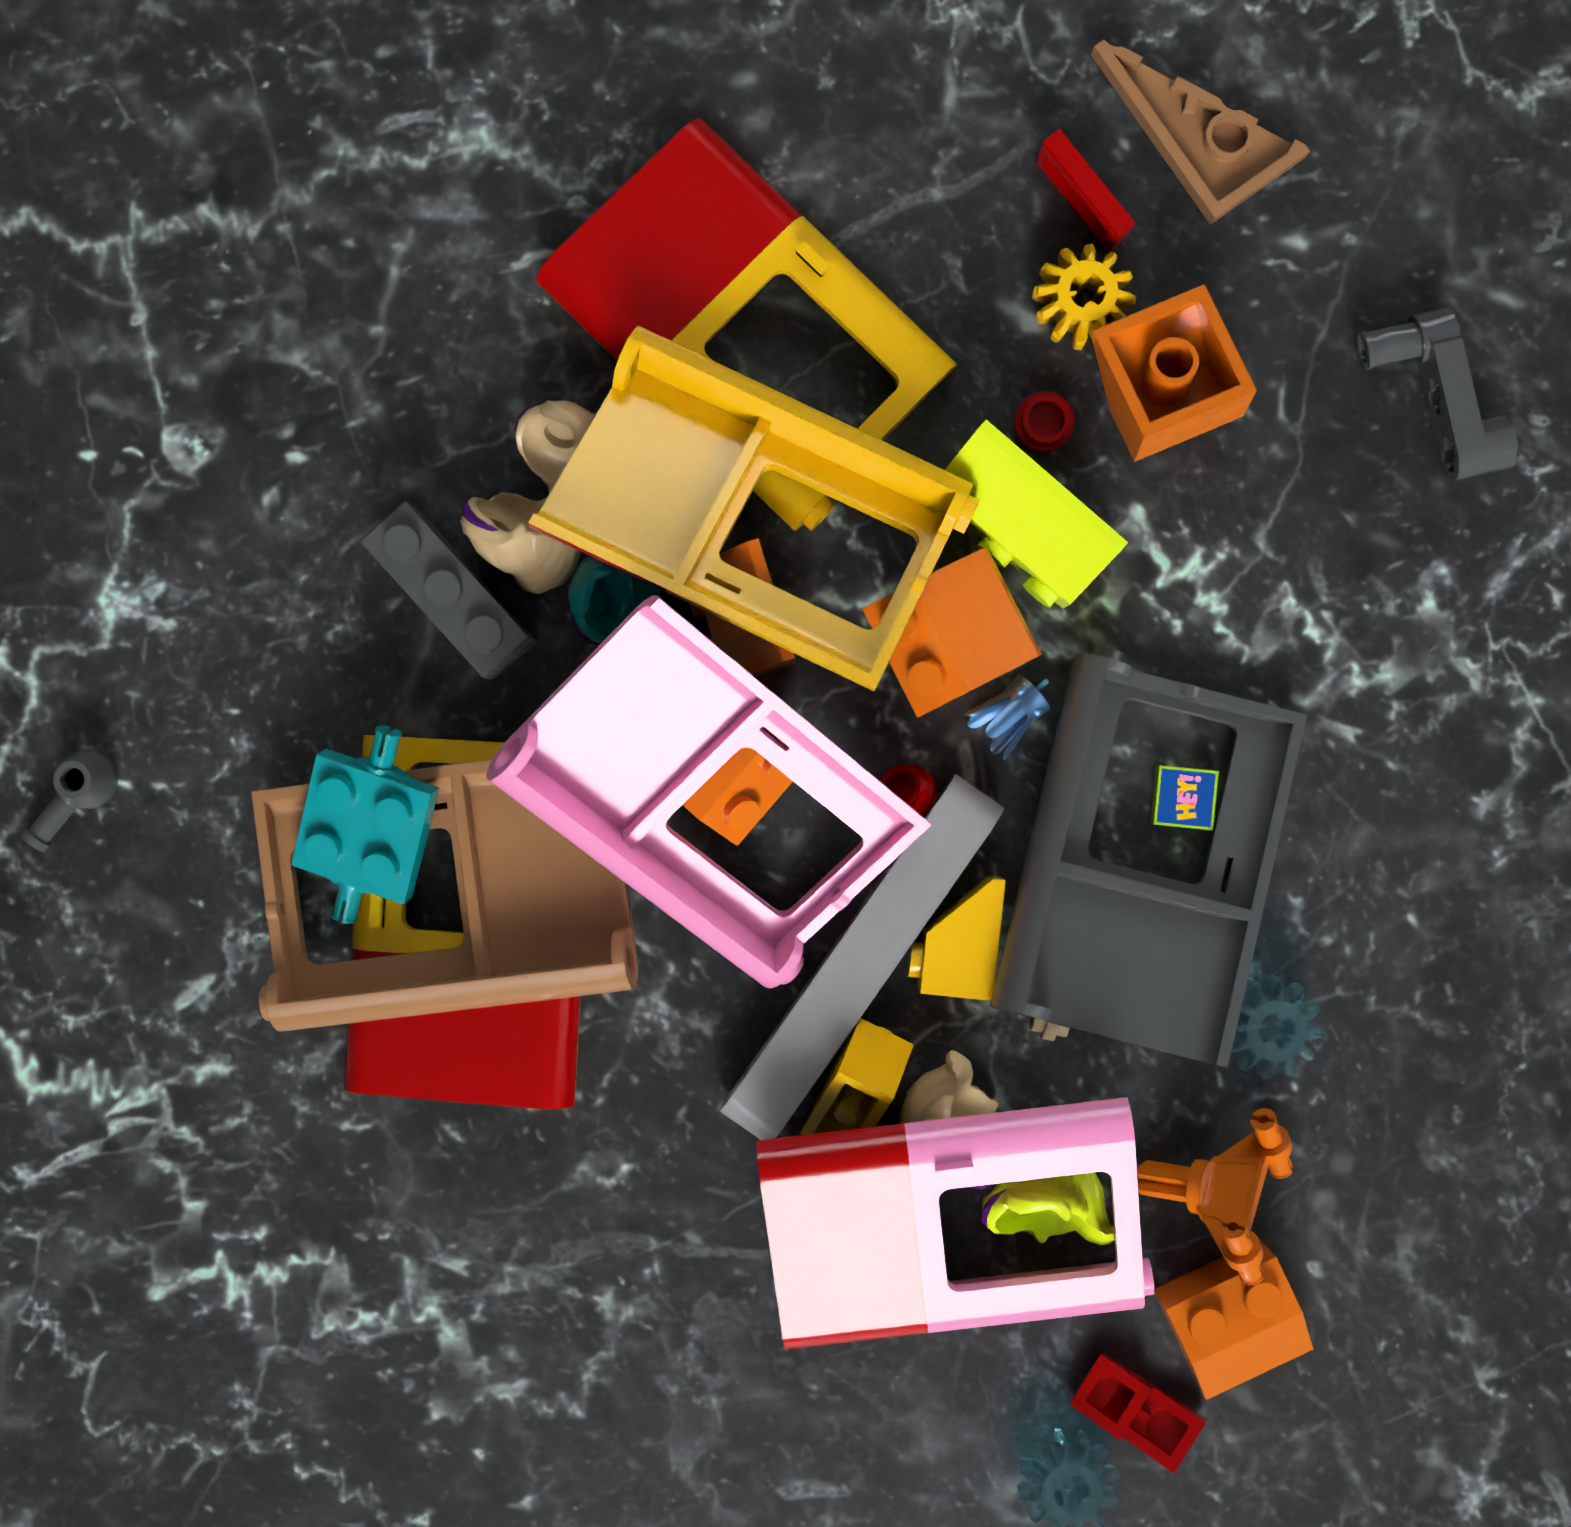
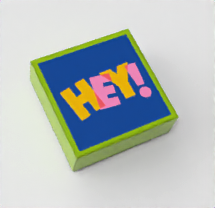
[1150,765,1219,831]

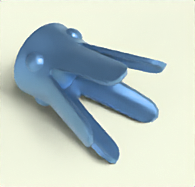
[964,674,1050,761]

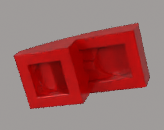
[1069,1353,1207,1473]

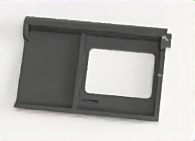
[990,646,1307,1068]

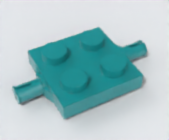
[291,725,440,924]

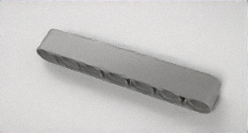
[719,773,1004,1140]

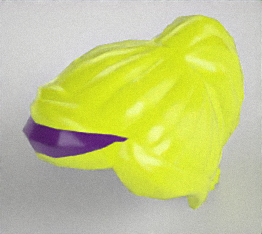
[981,1172,1115,1245]

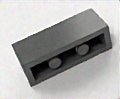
[361,501,538,681]

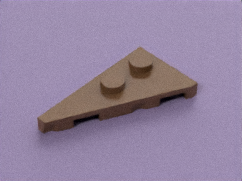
[1091,39,1310,225]

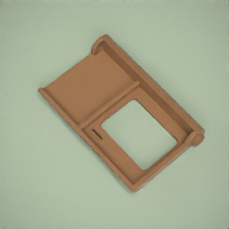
[251,759,638,1032]

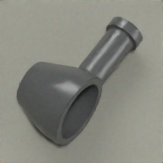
[20,750,118,852]

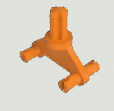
[1137,1108,1294,1285]

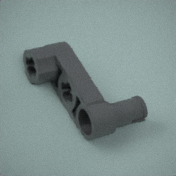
[1356,307,1518,481]

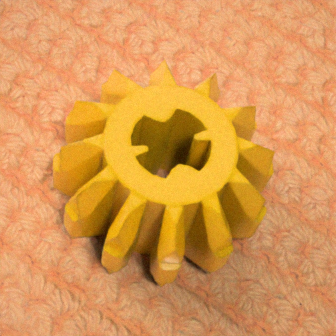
[1032,243,1136,350]

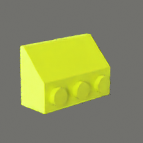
[945,419,1128,609]

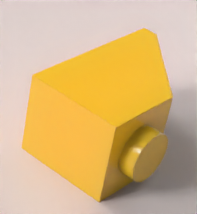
[908,875,1006,1001]
[800,1018,914,1135]

